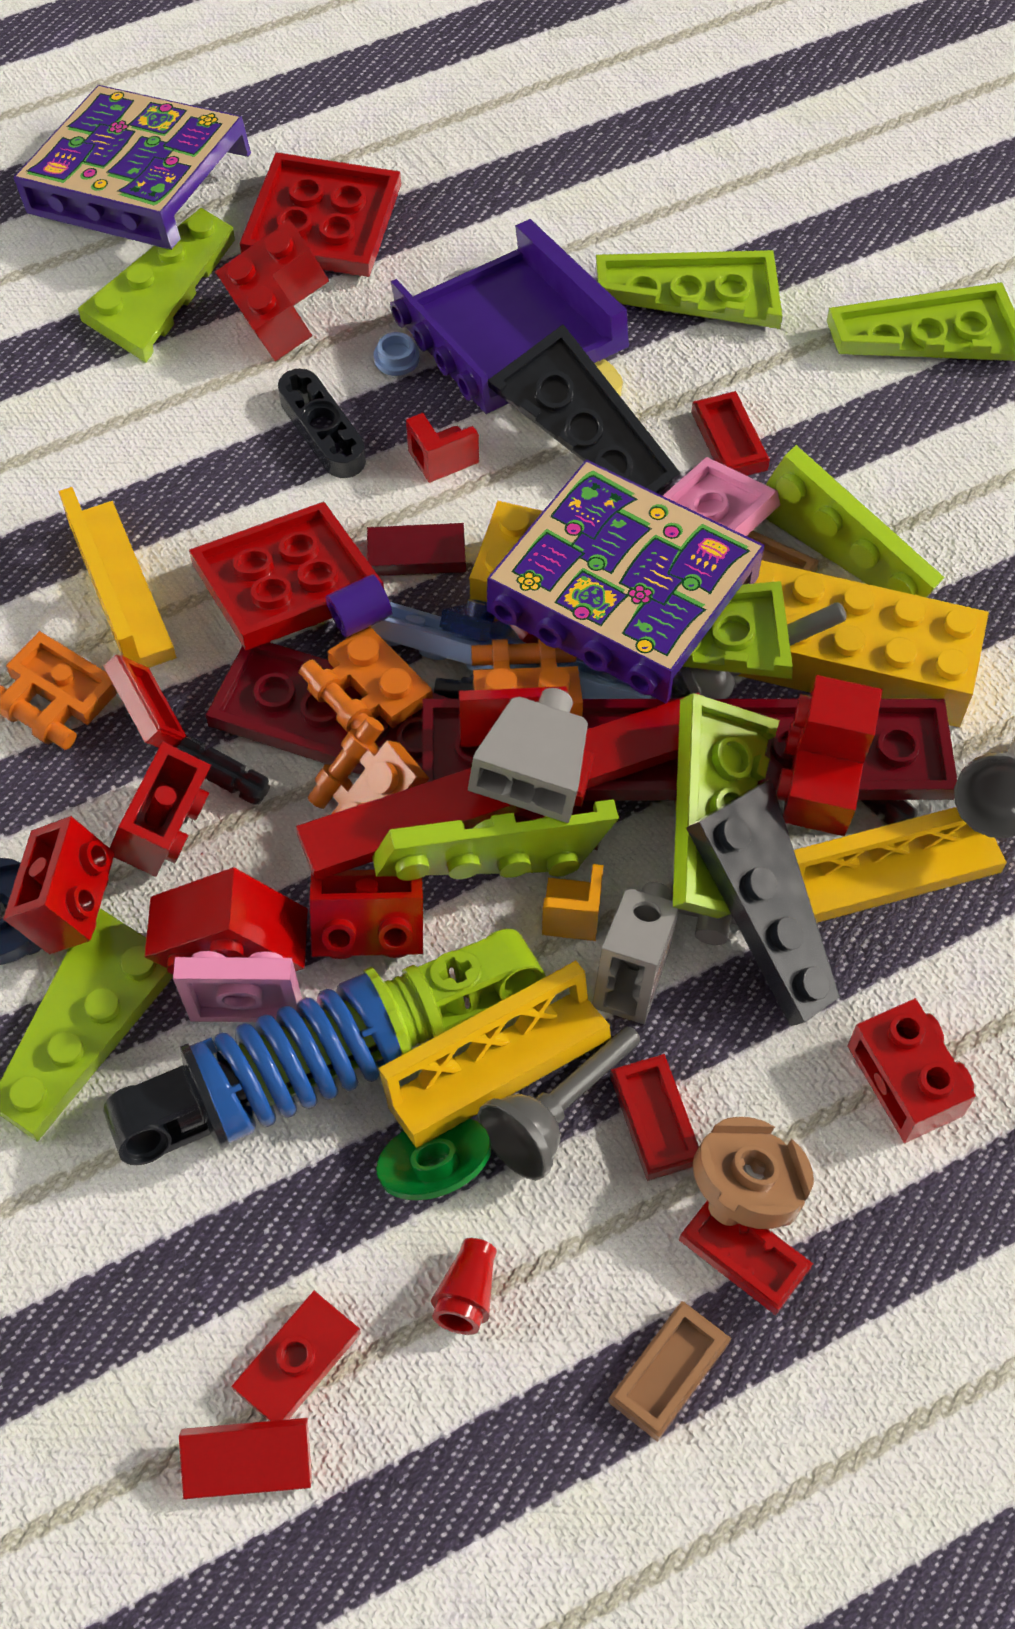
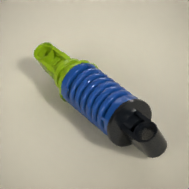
[103,929,546,1165]

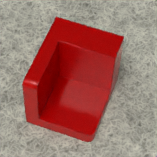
[406,413,479,483]

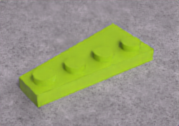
[78,208,235,363]
[595,250,783,329]
[826,282,1015,361]
[765,445,945,598]
[682,581,793,679]
[673,693,779,919]
[372,799,619,881]
[0,908,173,1142]

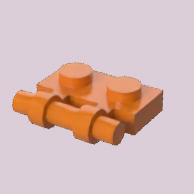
[299,627,433,732]
[0,631,118,750]
[471,638,583,717]
[308,716,430,814]

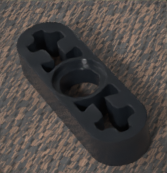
[278,368,366,478]

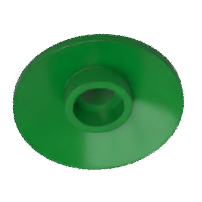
[376,1118,491,1200]

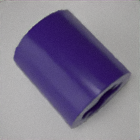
[326,574,393,638]

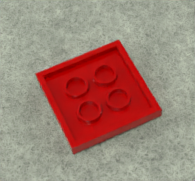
[239,152,401,277]
[189,501,384,650]

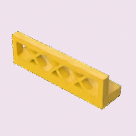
[58,487,177,668]
[794,807,1007,923]
[378,960,611,1148]

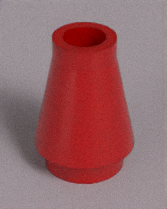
[431,1238,497,1335]

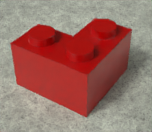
[215,220,329,362]
[776,675,883,836]
[144,867,308,975]

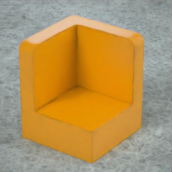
[542,864,604,941]

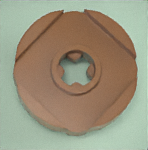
[693,1117,814,1229]

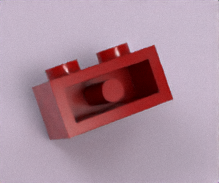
[110,741,211,877]
[3,816,115,955]
[310,870,423,959]
[847,998,976,1144]

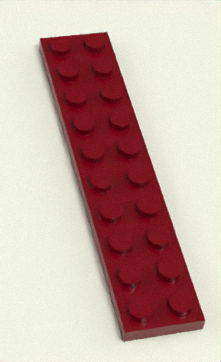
[422,699,957,801]

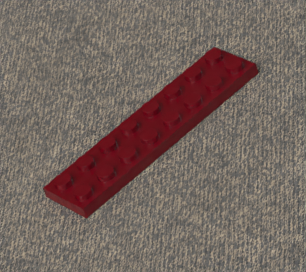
[206,642,617,851]

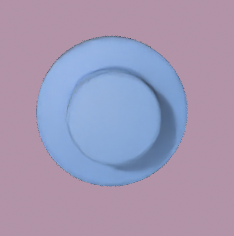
[374,332,420,376]

